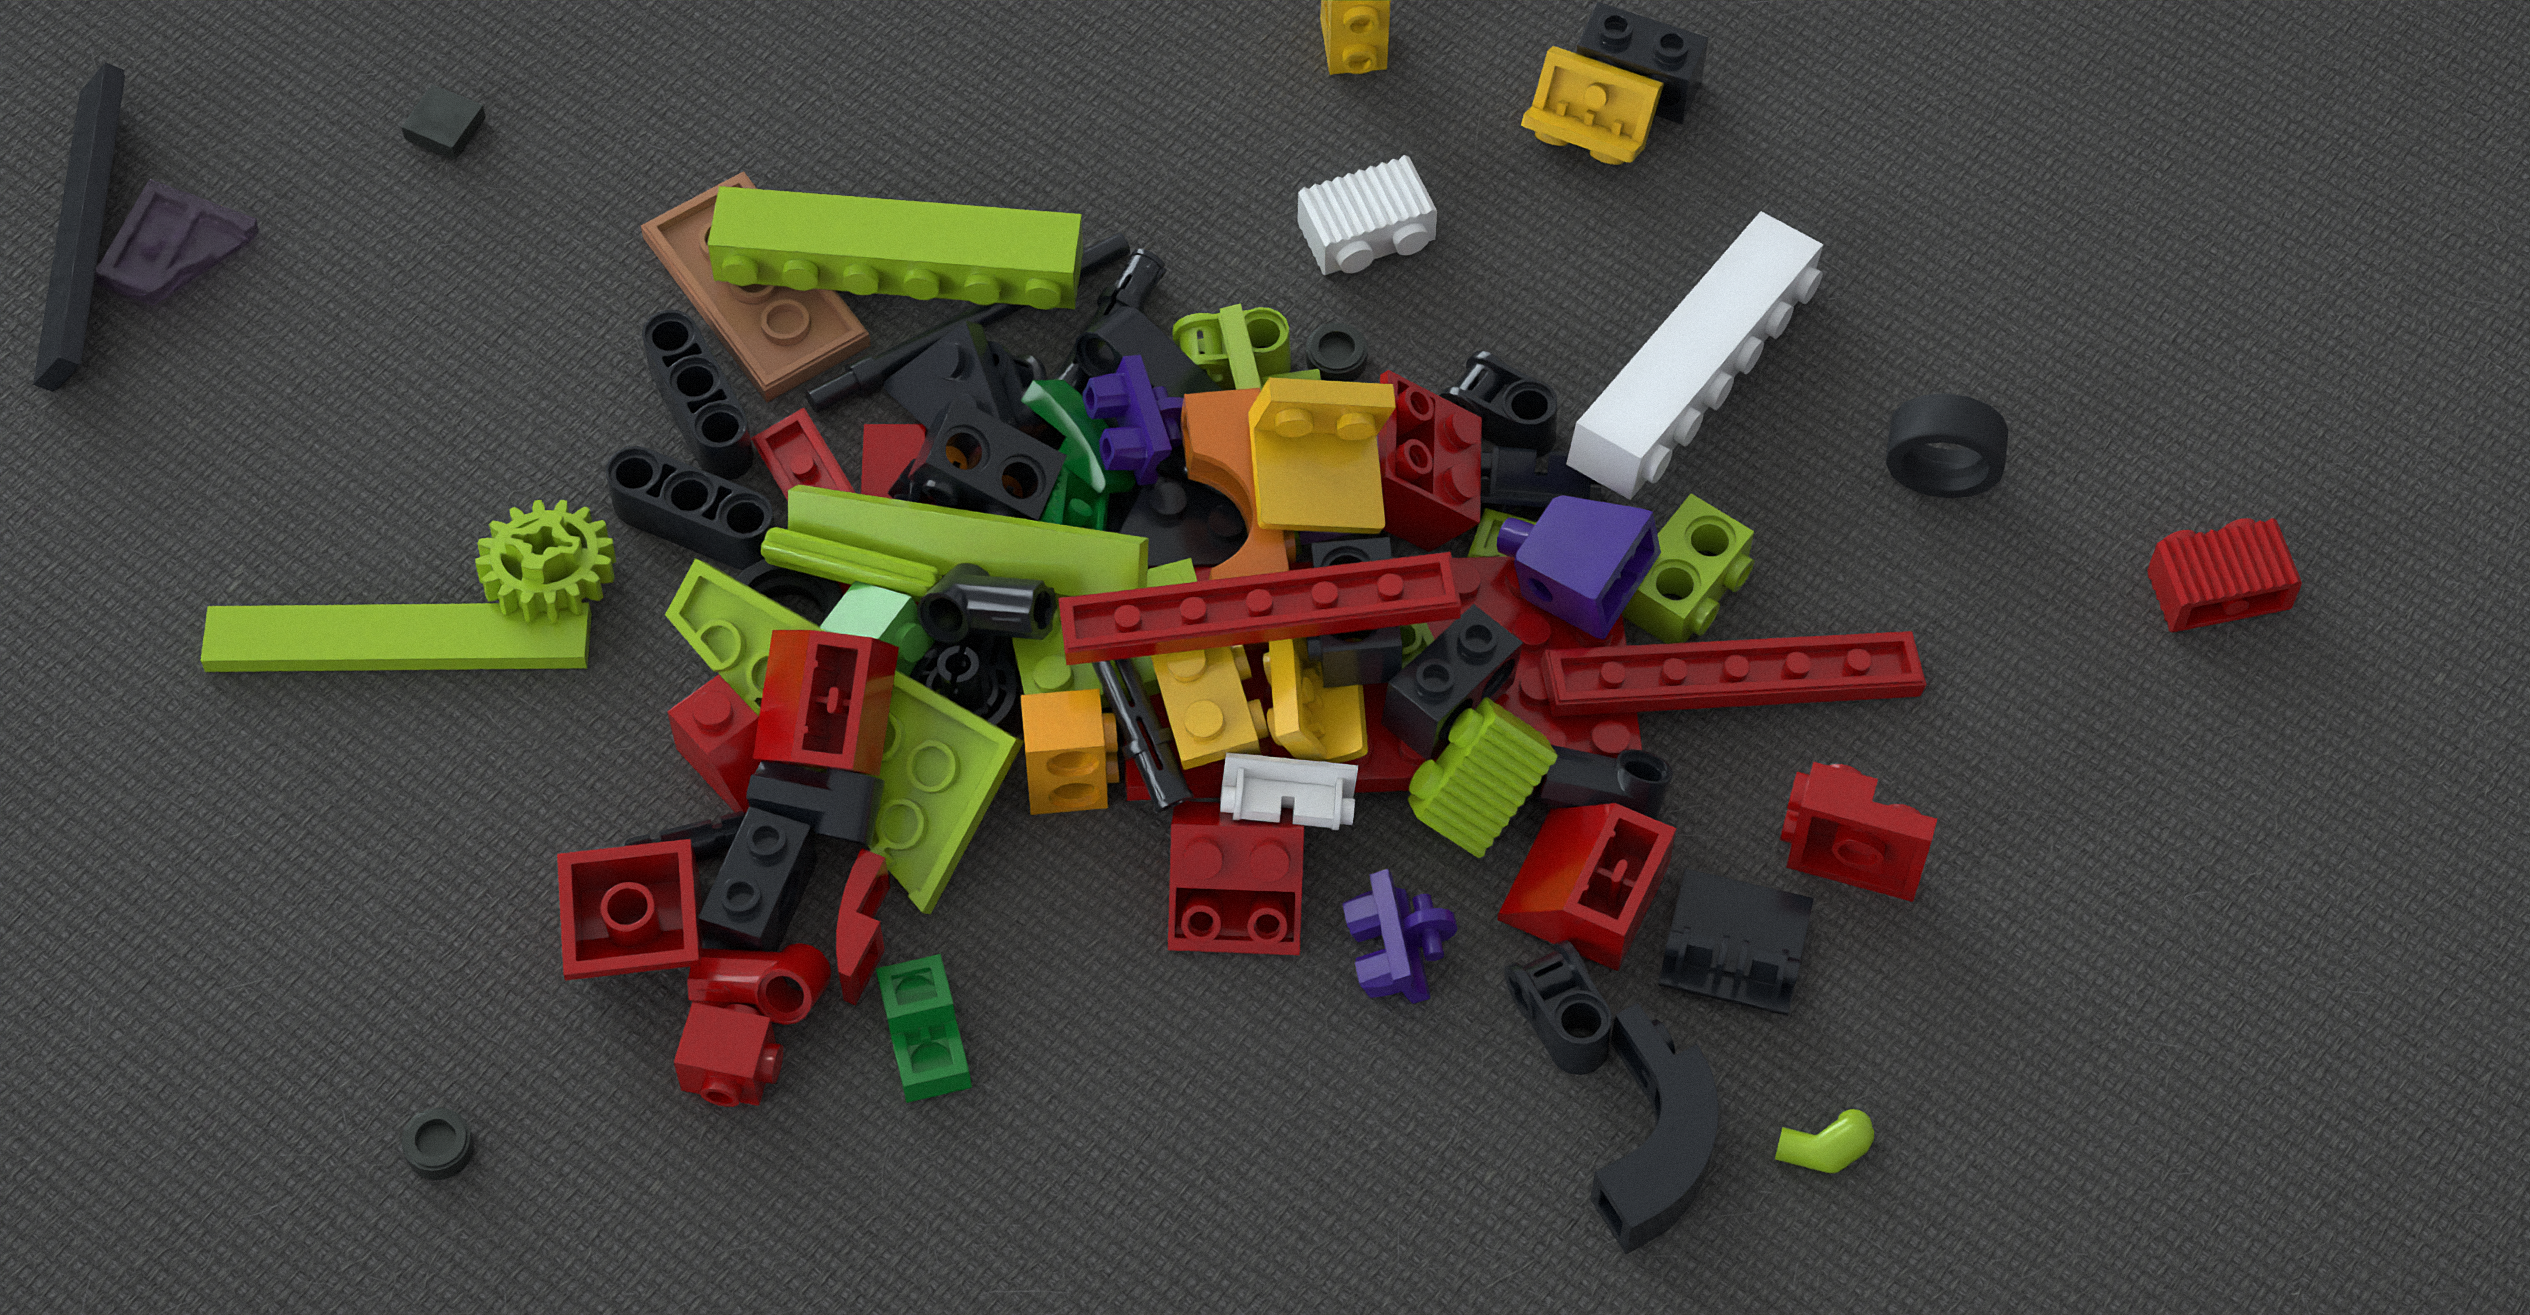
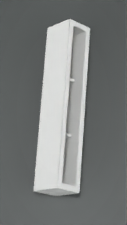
[1566,211,1823,500]

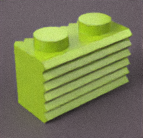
[1407,697,1558,858]

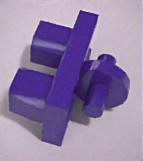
[1082,355,1184,485]
[1343,869,1458,1004]

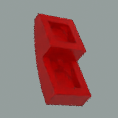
[836,848,890,1006]

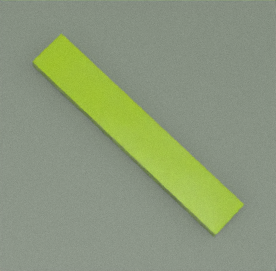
[788,485,1149,596]
[201,602,592,672]

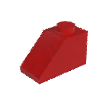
[667,674,789,813]

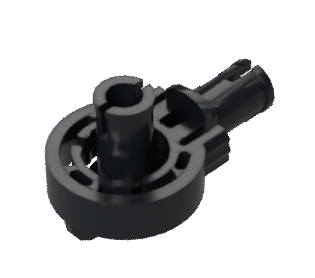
[910,634,1019,732]

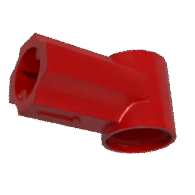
[687,943,831,1025]

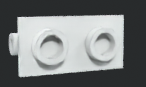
[1220,752,1358,830]

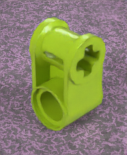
[1172,307,1291,390]

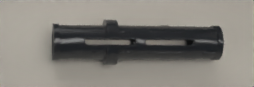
[1052,249,1167,396]
[1091,658,1194,813]

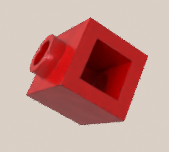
[674,1002,783,1107]

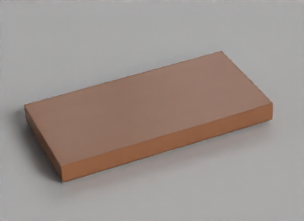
[641,171,871,403]

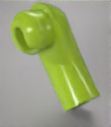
[1775,1109,1874,1173]

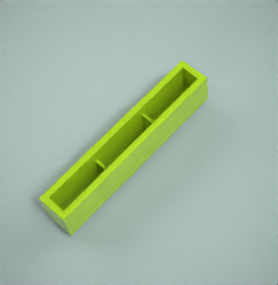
[708,186,1083,310]

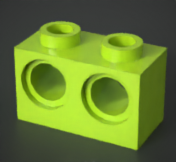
[1622,493,1755,644]

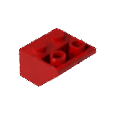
[1378,370,1482,552]
[753,630,899,776]
[1168,801,1305,955]
[1497,803,1677,971]

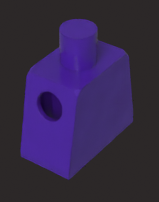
[1497,495,1661,640]

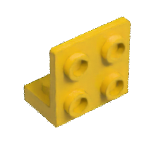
[1248,377,1396,534]

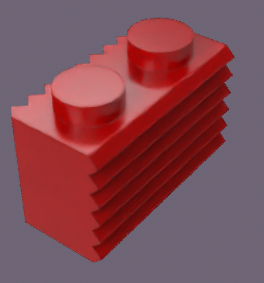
[2147,518,2302,633]

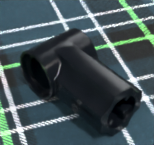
[917,563,1057,644]
[1533,745,1673,820]
[746,761,885,845]

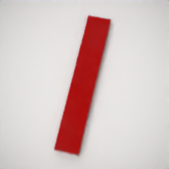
[1058,552,1461,666]
[1540,631,1926,717]

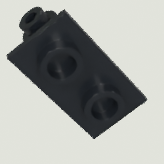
[1480,446,1602,513]

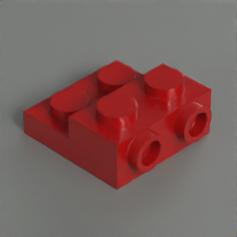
[1780,761,1937,902]

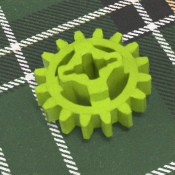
[475,500,616,623]

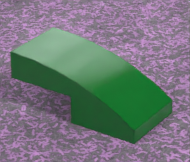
[1021,380,1136,494]
[876,954,972,1103]

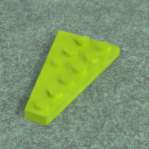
[665,558,1024,914]

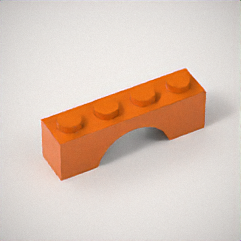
[1180,388,1296,651]

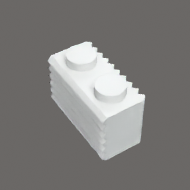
[1298,155,1437,275]

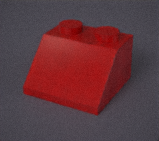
[557,839,703,981]

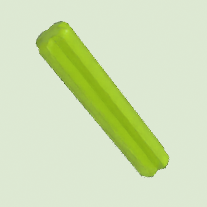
[761,527,942,602]

